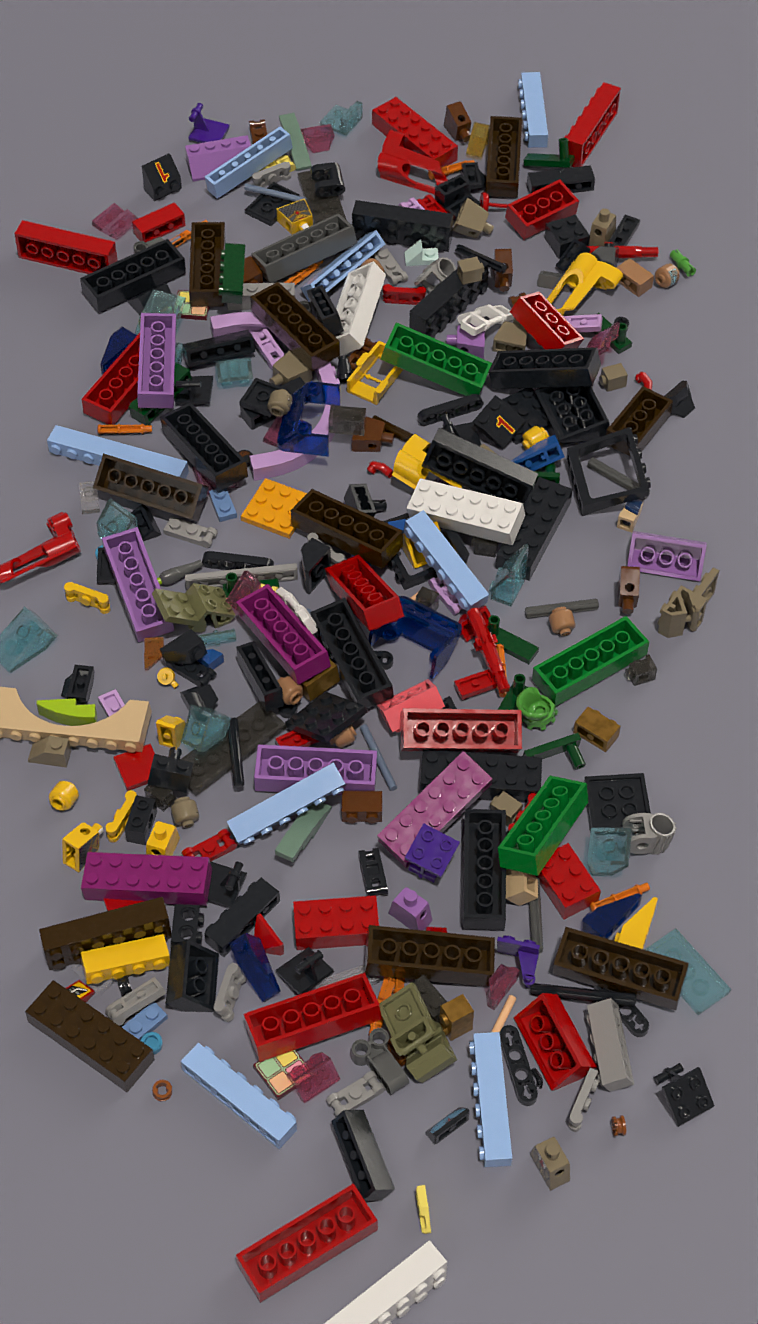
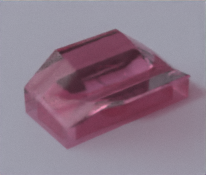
[301,124,335,153]
[226,570,262,611]
[486,964,520,1010]

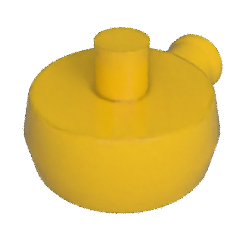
[157,667,179,689]

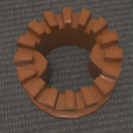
[152,1080,172,1102]
[611,1115,626,1136]

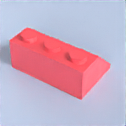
[377,679,445,732]

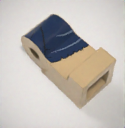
[617,500,644,533]

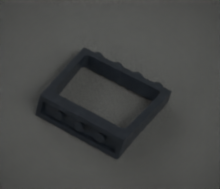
[566,427,651,516]
[383,513,470,590]

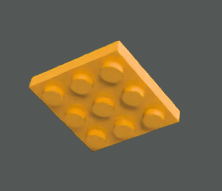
[241,478,307,539]

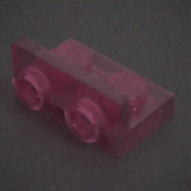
[286,1052,340,1103]

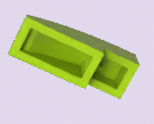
[36,699,97,726]

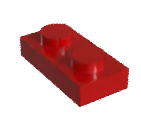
[454,669,497,700]
[275,731,319,747]

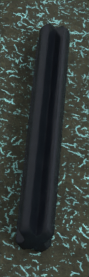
[455,244,507,274]
[530,983,636,1006]

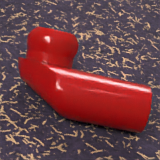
[635,372,653,390]
[367,461,393,478]

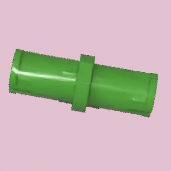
[670,249,696,277]

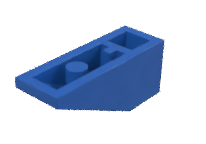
[511,435,565,471]

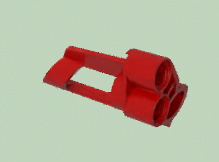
[377,130,448,194]
[0,512,81,583]

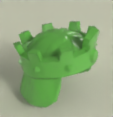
[516,687,558,730]

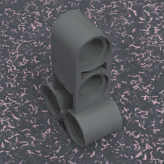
[352,1028,409,1095]

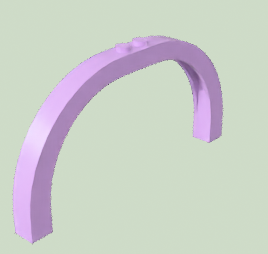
[210,312,340,481]

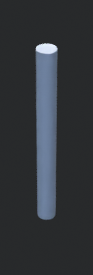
[244,183,307,203]
[360,724,397,791]

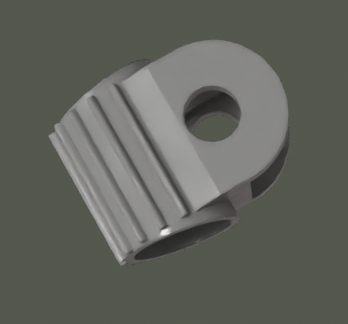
[413,256,456,293]
[622,813,677,855]

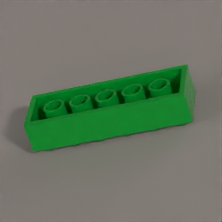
[380,322,492,396]
[532,616,649,707]
[498,775,589,876]

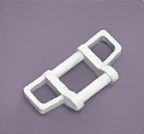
[457,304,514,336]
[275,587,318,636]

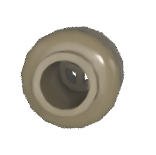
[267,389,293,417]
[171,797,199,828]

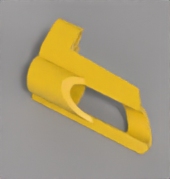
[547,253,623,316]
[392,434,462,489]

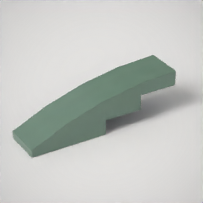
[279,113,312,171]
[275,802,332,862]

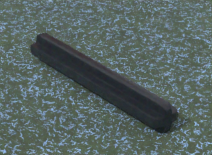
[227,717,245,787]

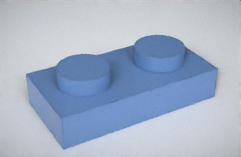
[209,488,237,522]
[122,1001,168,1041]

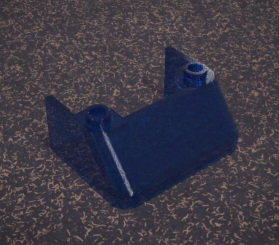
[277,381,341,457]
[368,596,462,679]

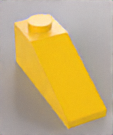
[614,897,658,949]

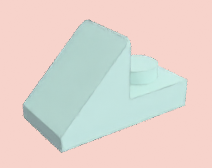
[404,240,439,266]

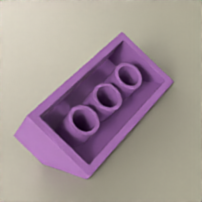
[185,135,251,182]
[627,531,707,581]

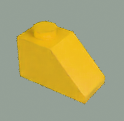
[156,715,187,750]

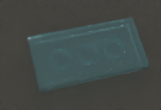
[645,928,731,1015]

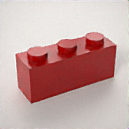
[132,202,186,242]

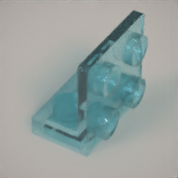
[320,101,363,136]

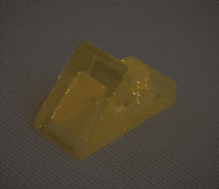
[466,122,490,158]

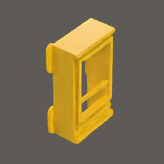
[347,341,404,405]

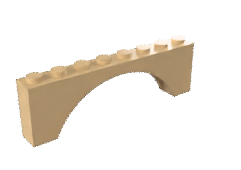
[0,687,152,752]

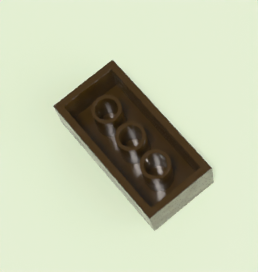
[606,386,673,457]

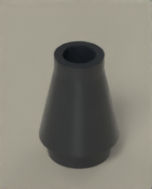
[337,355,353,382]

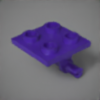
[188,103,230,143]
[404,823,460,883]
[497,935,540,988]

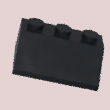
[165,939,219,1012]

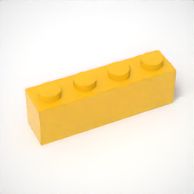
[81,934,170,984]

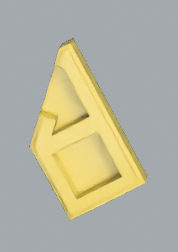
[416,1185,431,1234]

